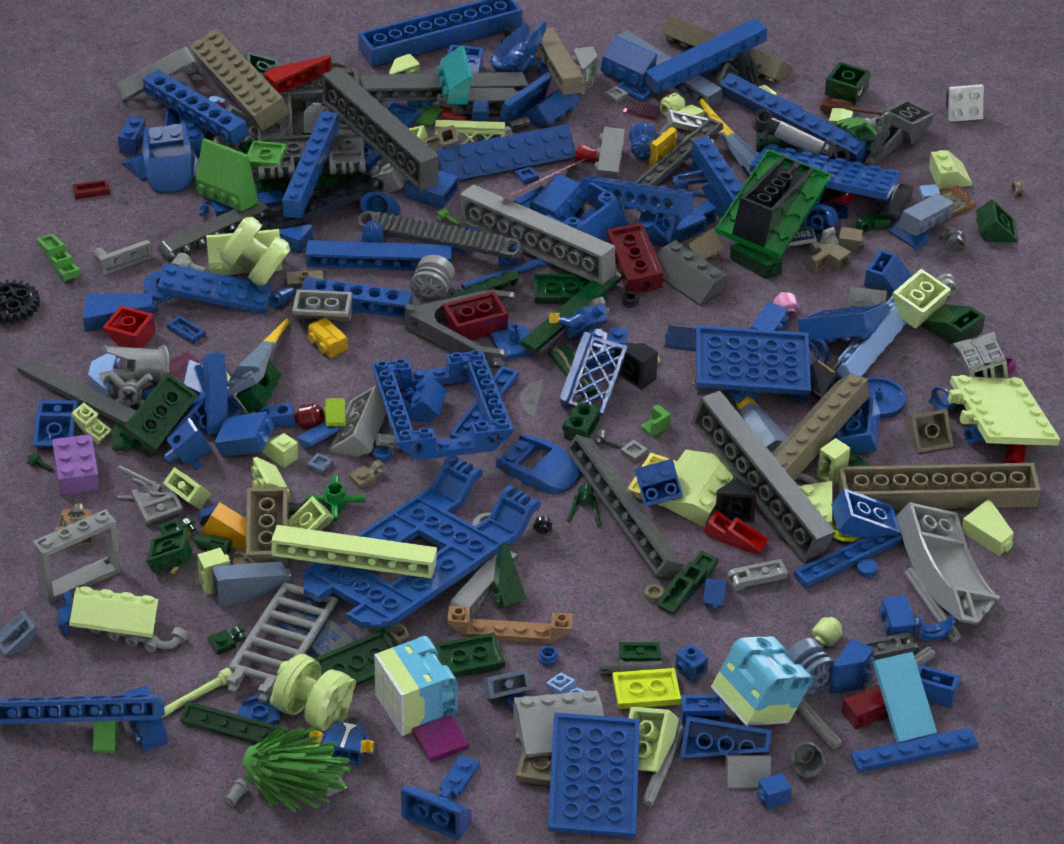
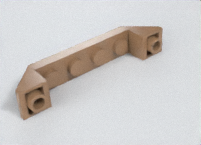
[447,606,573,644]

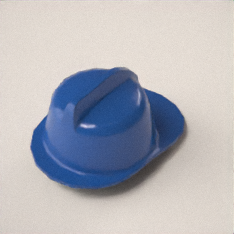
[360,191,401,216]

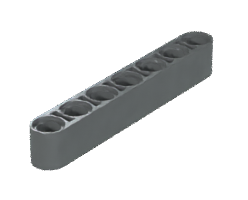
[158,199,271,262]

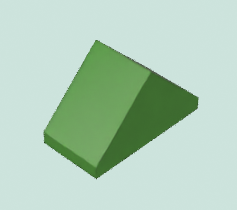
[93,721,120,753]

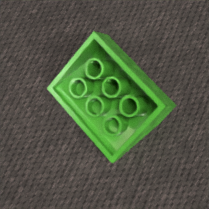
[196,139,258,211]

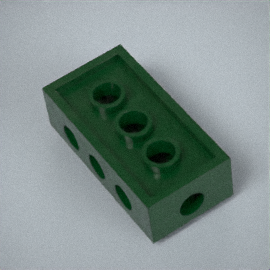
[119,372,198,458]

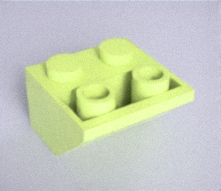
[251,457,290,503]

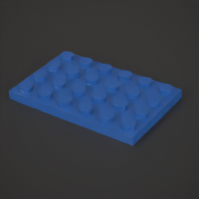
[696,325,811,395]
[548,712,640,838]

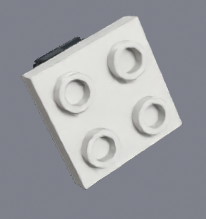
[946,84,984,122]

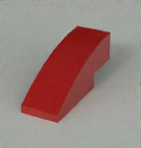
[703,510,769,554]

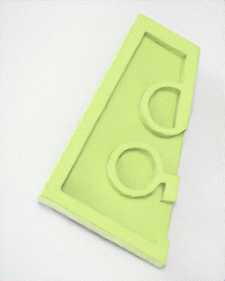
[798,481,832,526]

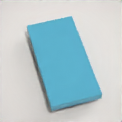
[873,652,937,743]

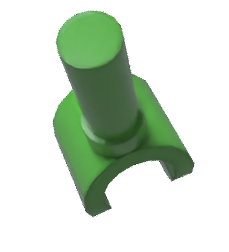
[436,209,460,226]

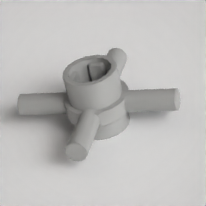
[107,370,153,407]

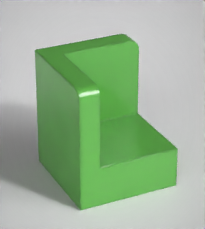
[641,405,671,437]

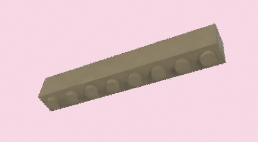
[537,28,585,95]

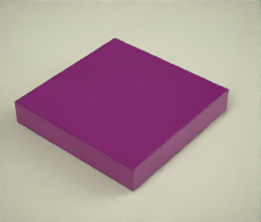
[412,715,469,762]

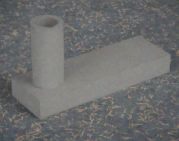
[659,109,709,136]
[94,240,153,275]

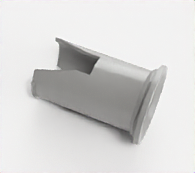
[99,345,170,386]

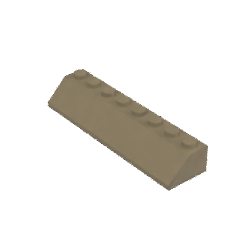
[661,15,793,83]
[772,373,869,481]

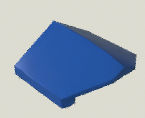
[122,152,156,181]

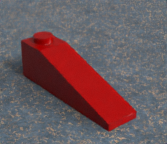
[263,55,332,94]

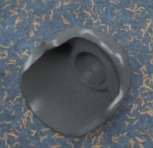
[790,741,826,779]

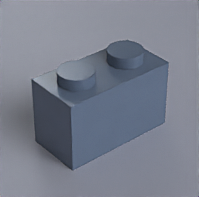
[482,669,532,699]

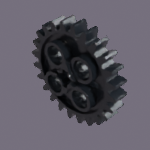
[0,279,40,325]

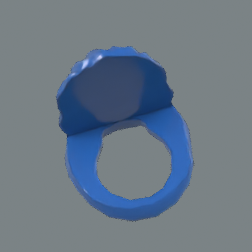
[359,220,385,243]
[928,387,959,412]

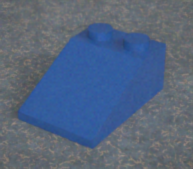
[831,488,901,537]

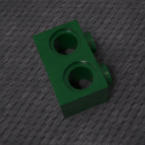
[562,401,600,441]

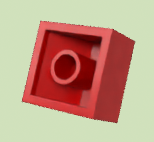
[103,306,156,348]

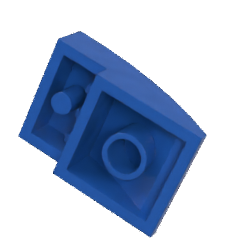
[33,400,79,448]

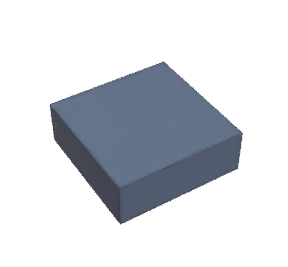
[306,453,334,475]

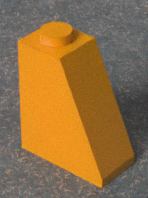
[200,502,247,551]

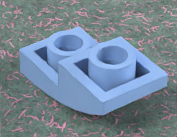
[546,673,585,694]

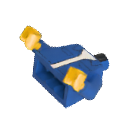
[309,717,374,766]

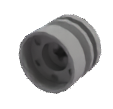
[410,255,455,303]

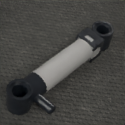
[751,109,850,162]

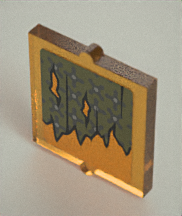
[939,185,976,218]

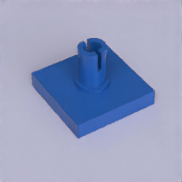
[490,323,538,361]

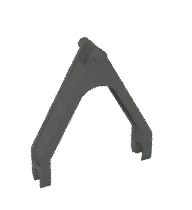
[404,289,516,368]

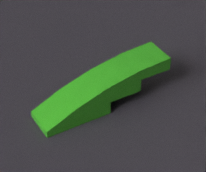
[836,117,878,139]
[36,234,81,281]

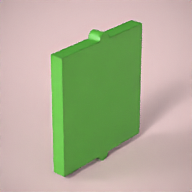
[415,105,443,127]

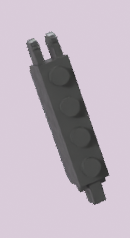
[436,88,520,114]

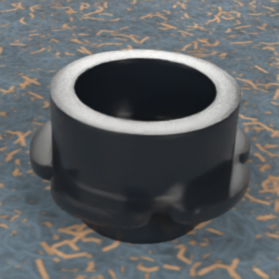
[533,516,553,534]

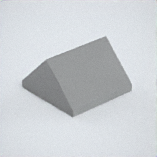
[725,754,771,789]

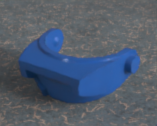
[916,615,956,640]

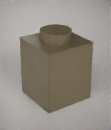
[839,227,865,254]

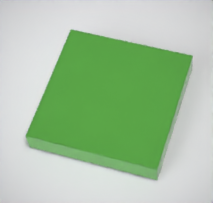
[247,140,287,168]

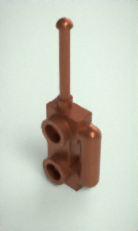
[820,98,883,116]

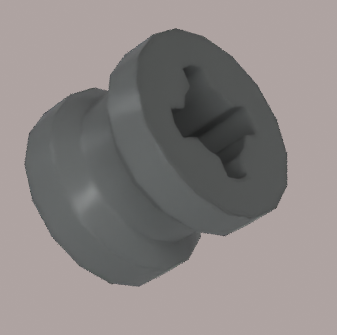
[947,230,965,252]

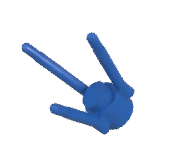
[673,170,707,198]

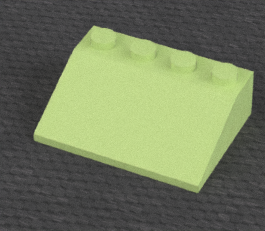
[658,450,735,527]

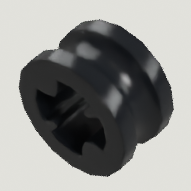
[622,291,639,308]

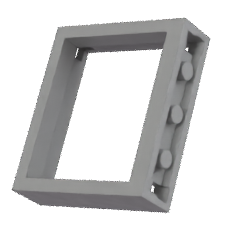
[33,509,121,604]

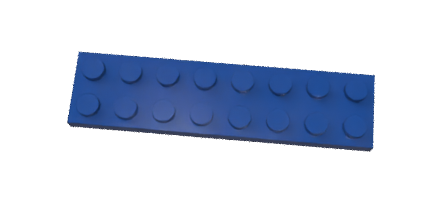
[436,124,576,181]

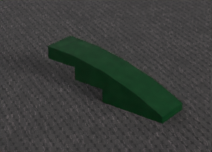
[656,550,719,614]

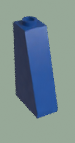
[83,293,157,331]

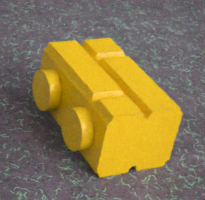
[307,317,348,358]

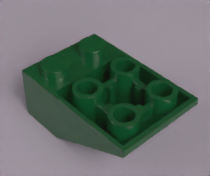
[921,304,985,344]

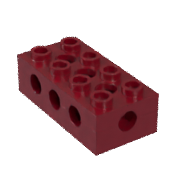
[607,223,663,293]

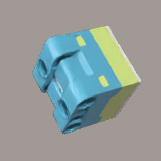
[374,636,458,736]
[711,636,813,726]

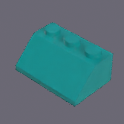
[437,46,472,105]

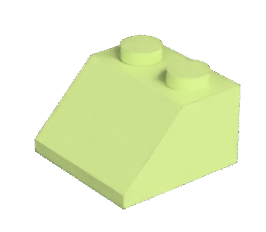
[929,150,972,189]

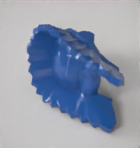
[490,21,546,75]

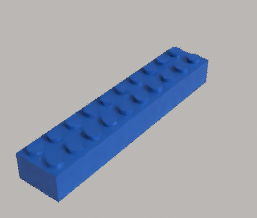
[358,0,522,67]

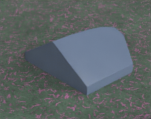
[0,610,38,657]

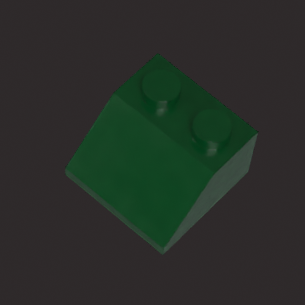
[976,199,1018,242]

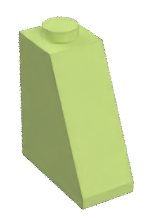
[962,499,1013,556]

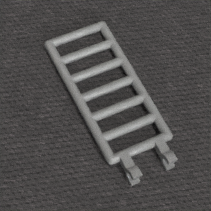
[227,582,338,703]

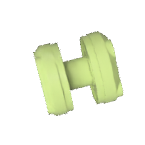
[219,217,290,286]
[270,654,356,731]

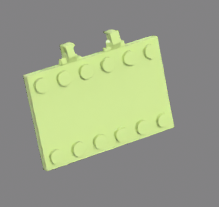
[947,375,1060,446]

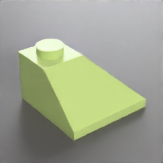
[288,496,334,531]

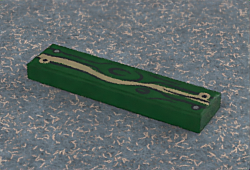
[548,343,600,398]

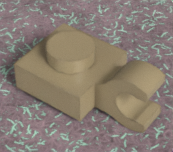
[349,460,384,490]

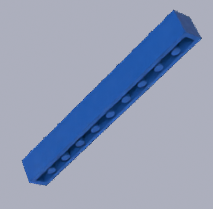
[720,73,869,163]

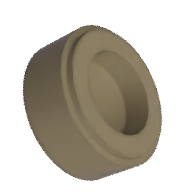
[644,584,664,603]

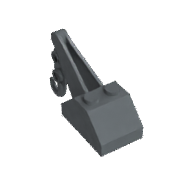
[865,99,935,166]

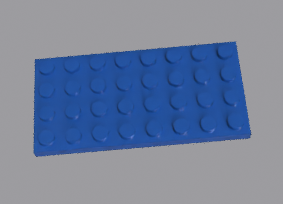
[749,144,901,200]

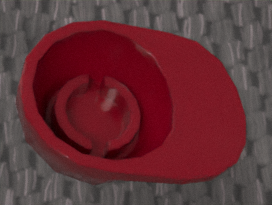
[821,189,856,206]

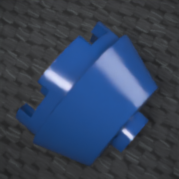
[803,204,838,238]

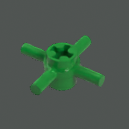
[305,475,365,522]

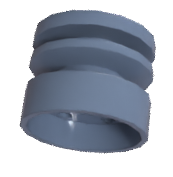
[786,638,835,694]

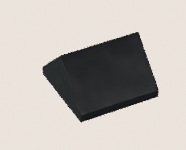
[715,478,757,523]

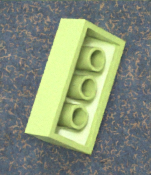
[206,229,282,275]
[69,586,158,638]

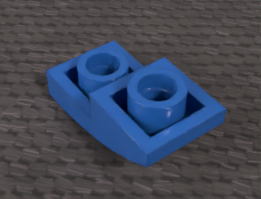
[56,591,73,636]

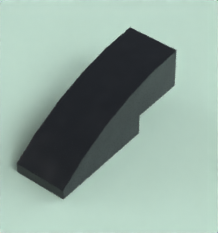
[880,183,914,219]

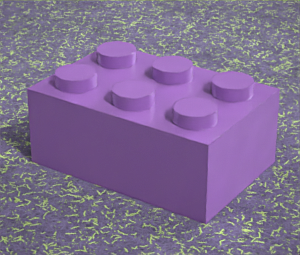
[52,434,100,496]

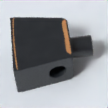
[810,356,842,399]

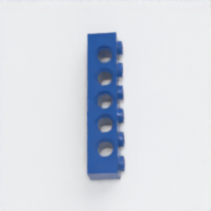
[300,277,413,319]

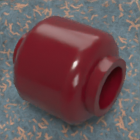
[295,403,325,429]

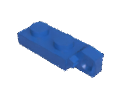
[439,754,480,800]

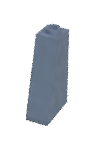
[212,561,292,609]

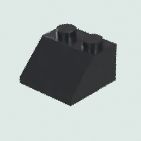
[614,343,658,390]

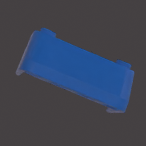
[547,182,629,242]

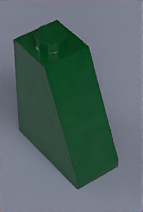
[730,242,783,279]

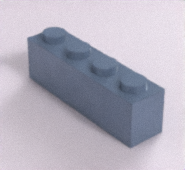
[898,193,954,236]

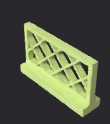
[435,120,505,145]

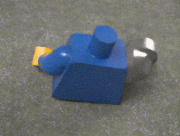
[549,297,610,339]

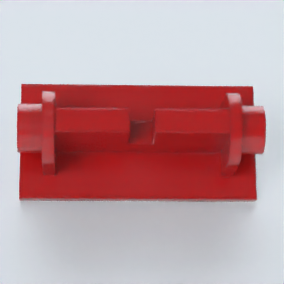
[1004,444,1027,463]

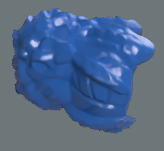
[629,122,658,160]

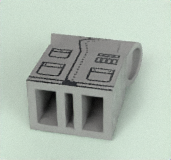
[951,331,1009,378]

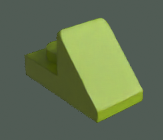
[324,398,346,426]

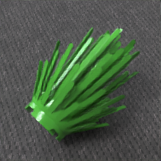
[243,725,350,813]

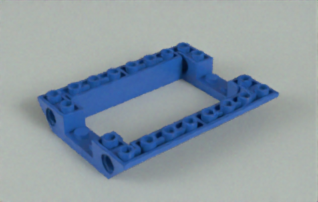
[371,350,513,460]

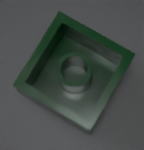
[824,61,870,105]

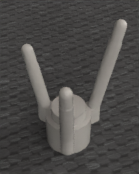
[117,466,162,500]

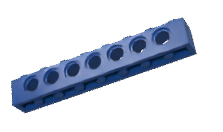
[142,70,248,145]
[580,176,693,218]
[0,694,165,724]

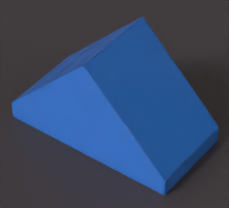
[279,224,313,253]

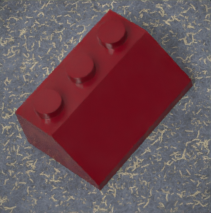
[443,291,508,340]

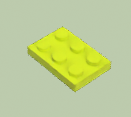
[612,668,681,709]

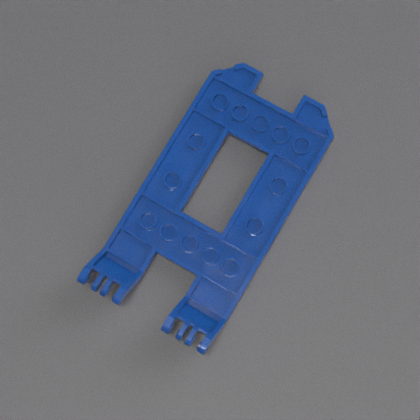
[303,456,541,629]

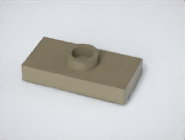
[286,270,323,289]

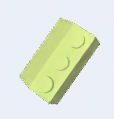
[892,269,951,328]

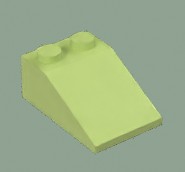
[629,707,679,772]

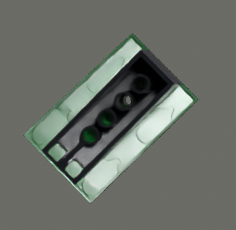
[715,149,831,259]

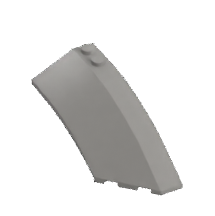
[896,502,1000,625]

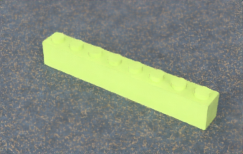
[272,525,437,579]

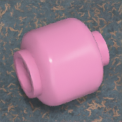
[773,292,799,319]

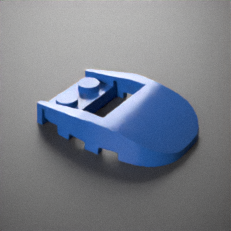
[142,122,195,193]
[496,434,580,494]

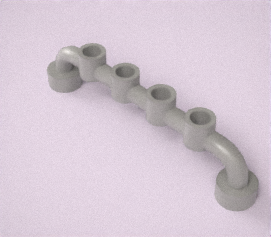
[89,627,188,652]

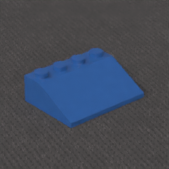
[798,304,889,344]

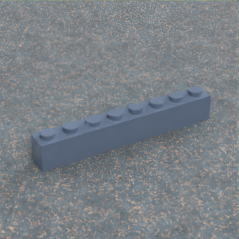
[613,30,722,108]

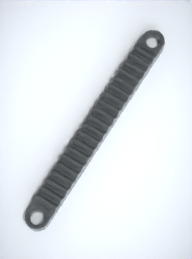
[358,211,523,259]

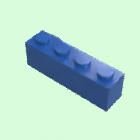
[680,716,772,759]

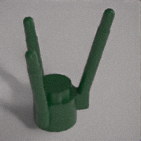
[567,484,601,527]

